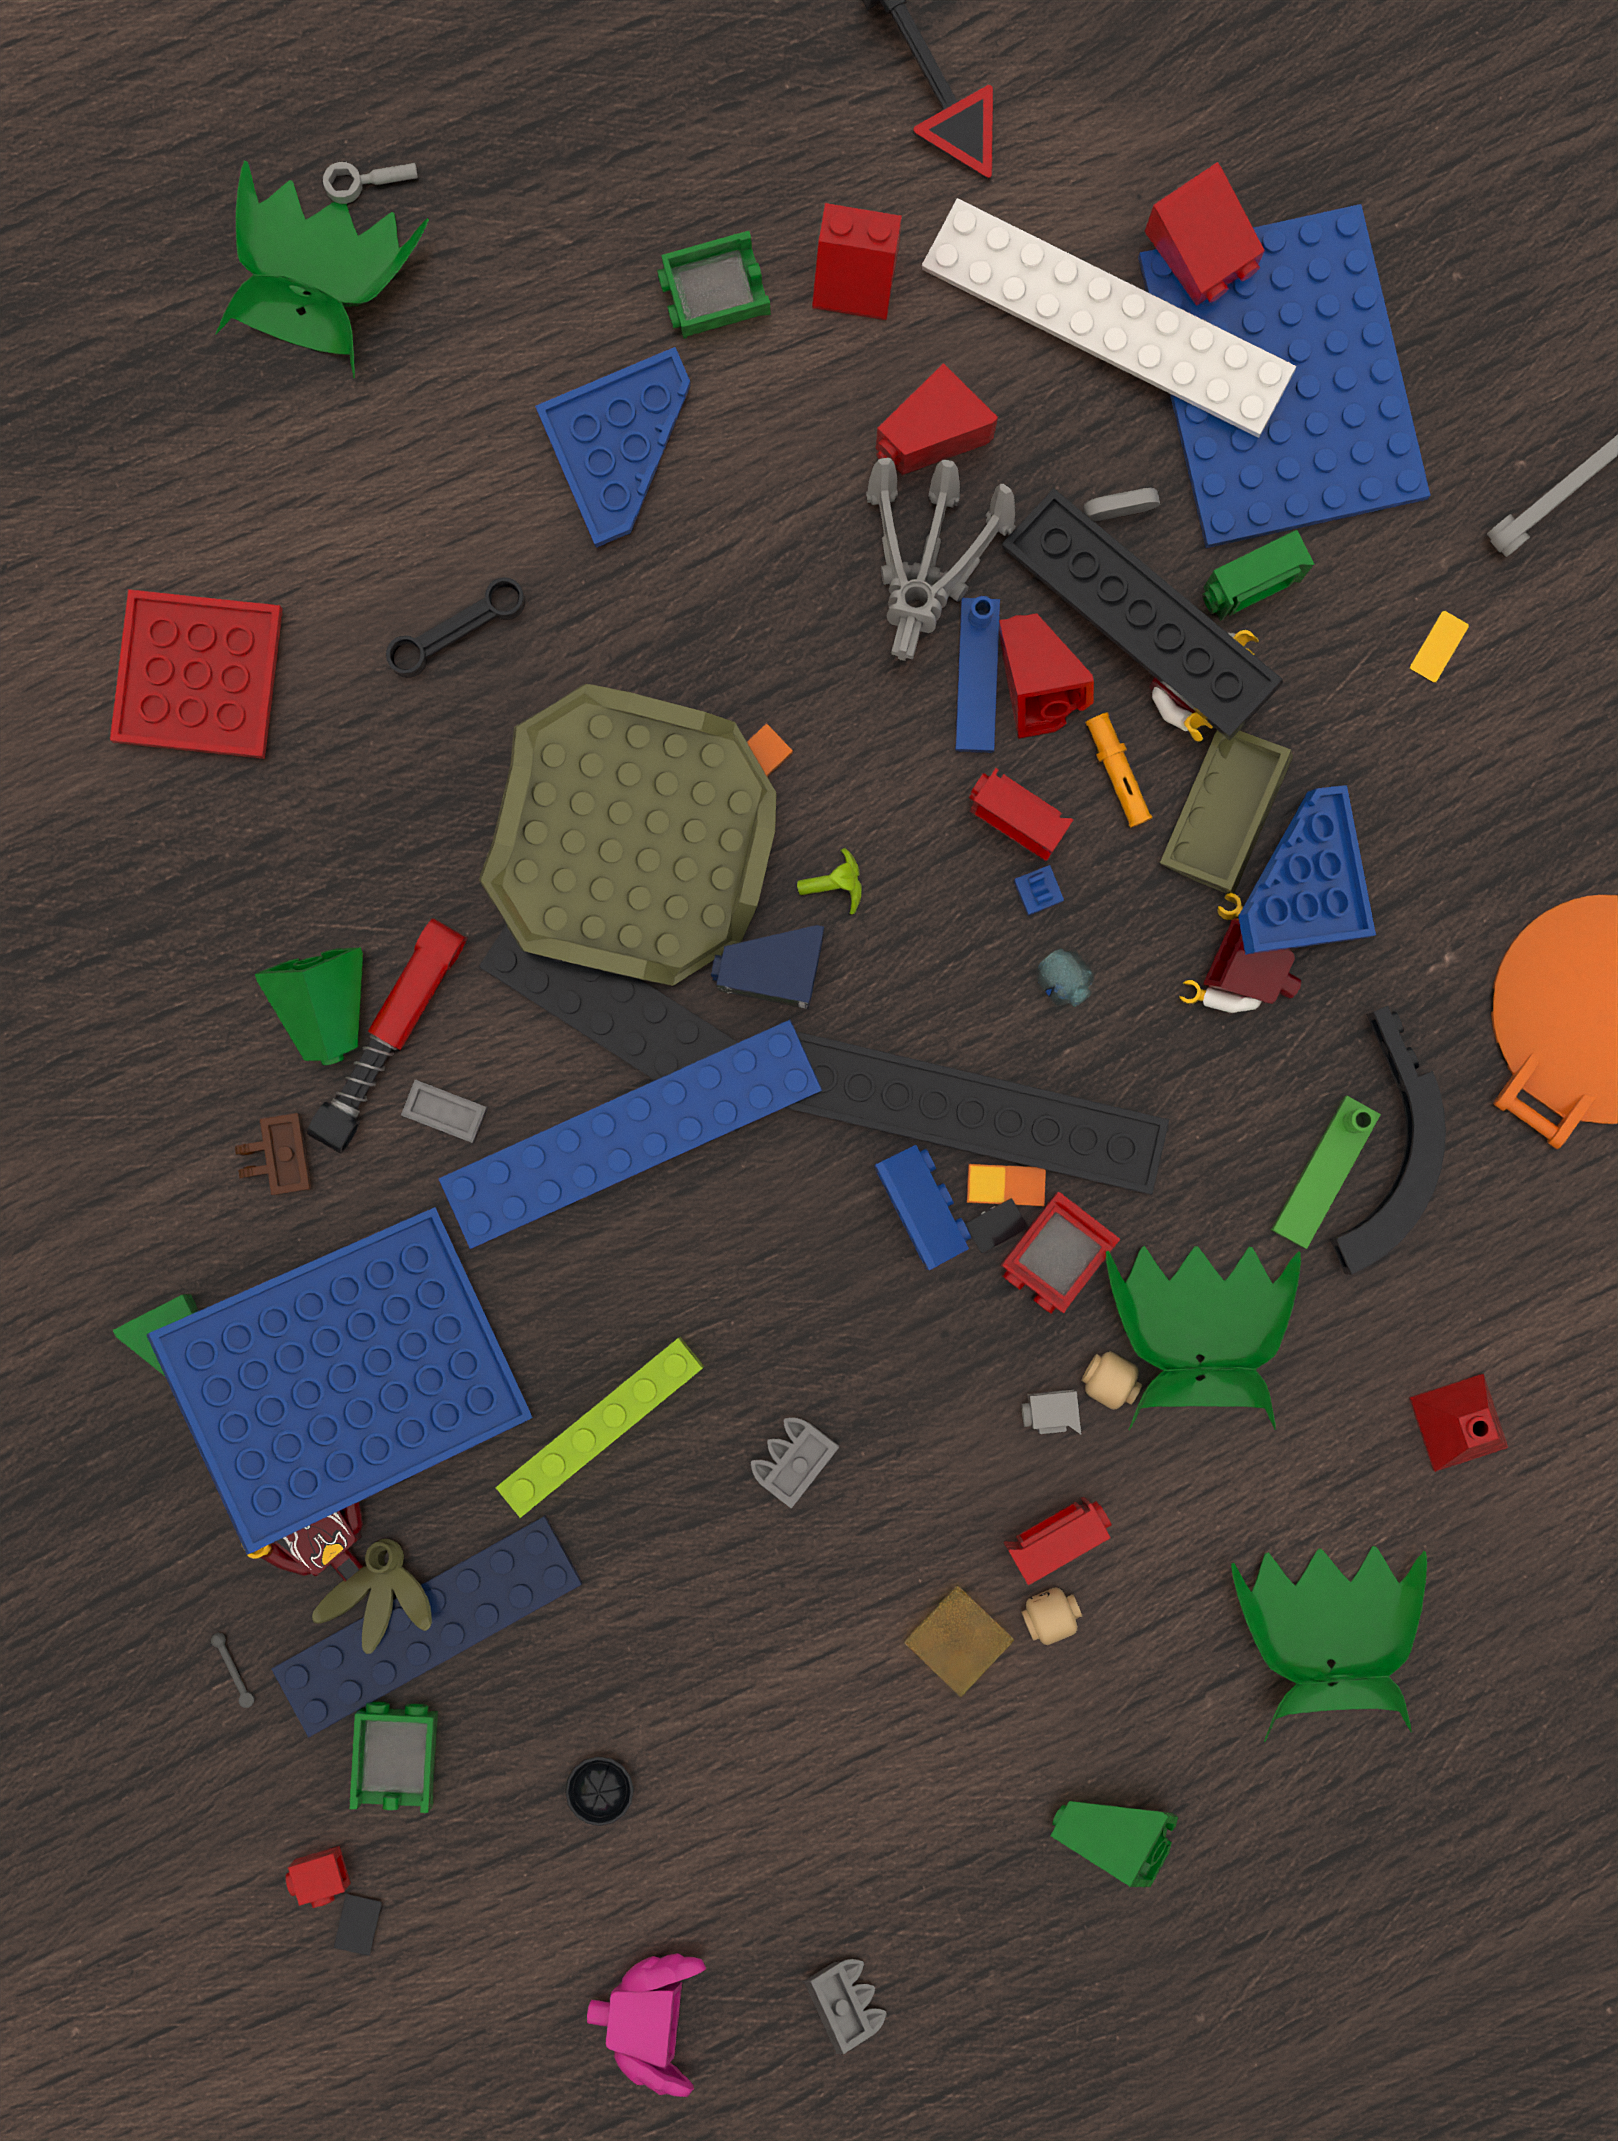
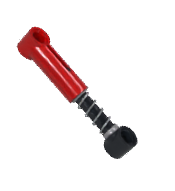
[307,918,467,1154]

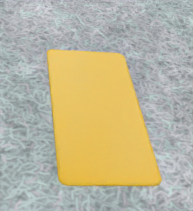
[1410,611,1469,682]

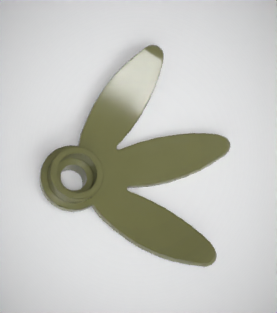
[312,1539,432,1654]

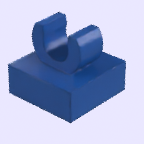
[1014,865,1064,916]

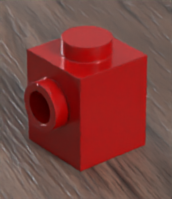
[286,1846,351,1908]

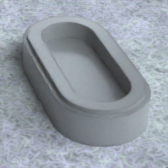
[1083,488,1160,521]

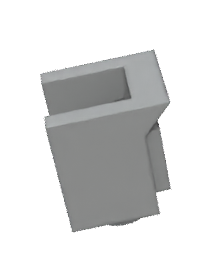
[1022,1389,1081,1435]

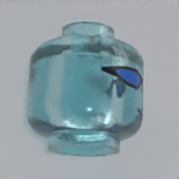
[1037,948,1094,1007]

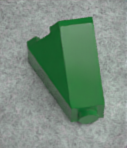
[255,947,363,1065]
[1051,1801,1178,1887]

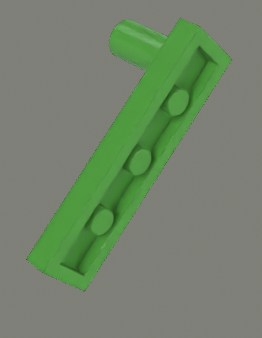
[1271,1096,1381,1249]

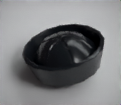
[565,1756,634,1826]

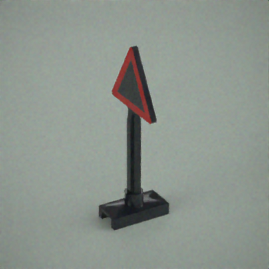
[862,0,993,179]

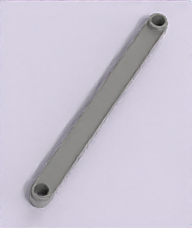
[1486,435,1618,557]

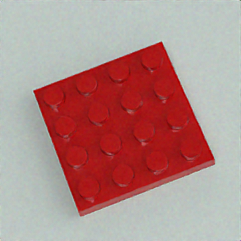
[110,589,283,759]

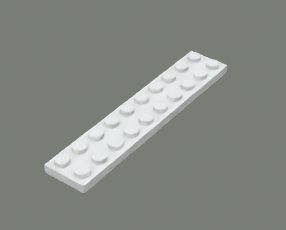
[922,198,1296,438]

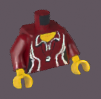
[241,1501,363,1582]

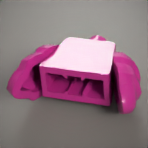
[587,1953,706,2097]

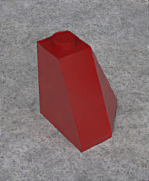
[999,613,1094,739]

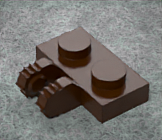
[235,1113,312,1196]

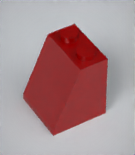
[1145,162,1265,306]
[812,203,902,320]
[876,363,998,475]

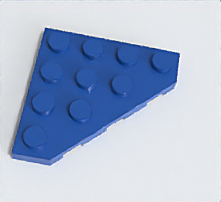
[535,347,691,548]
[1238,785,1376,955]

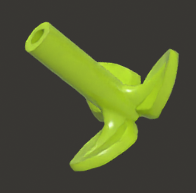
[797,848,862,914]

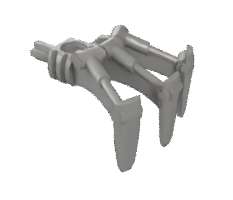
[866,458,1016,661]

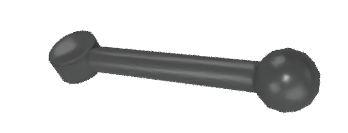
[211,1632,255,1708]

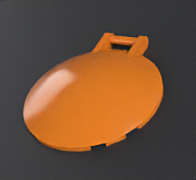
[1491,895,1618,1150]

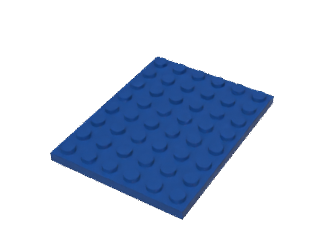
[1138,204,1431,548]
[146,1207,533,1555]

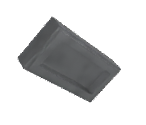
[401,1080,488,1143]

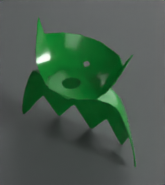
[215,161,429,378]
[1106,1246,1301,1431]
[1231,1546,1427,1742]

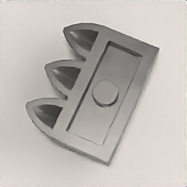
[751,1418,839,1508]
[804,1959,886,2054]

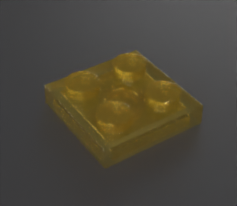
[904,1584,1014,1697]

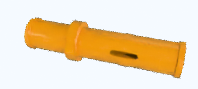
[1085,712,1153,828]

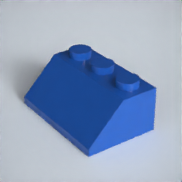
[874,1145,971,1270]

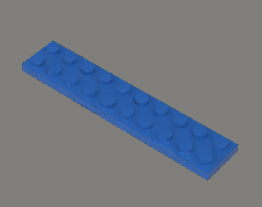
[439,1020,822,1249]

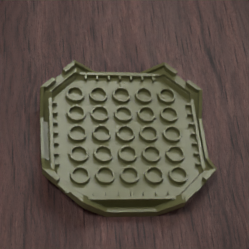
[479,684,776,986]

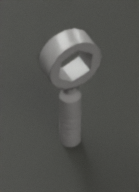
[323,162,418,204]

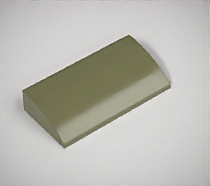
[1160,730,1293,894]

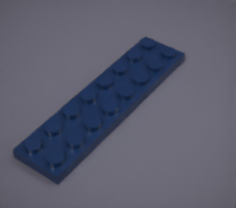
[272,1515,583,1738]

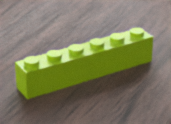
[496,1337,704,1518]

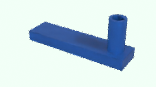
[955,596,1000,753]

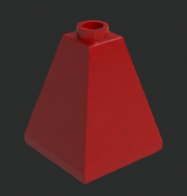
[1409,1374,1508,1472]

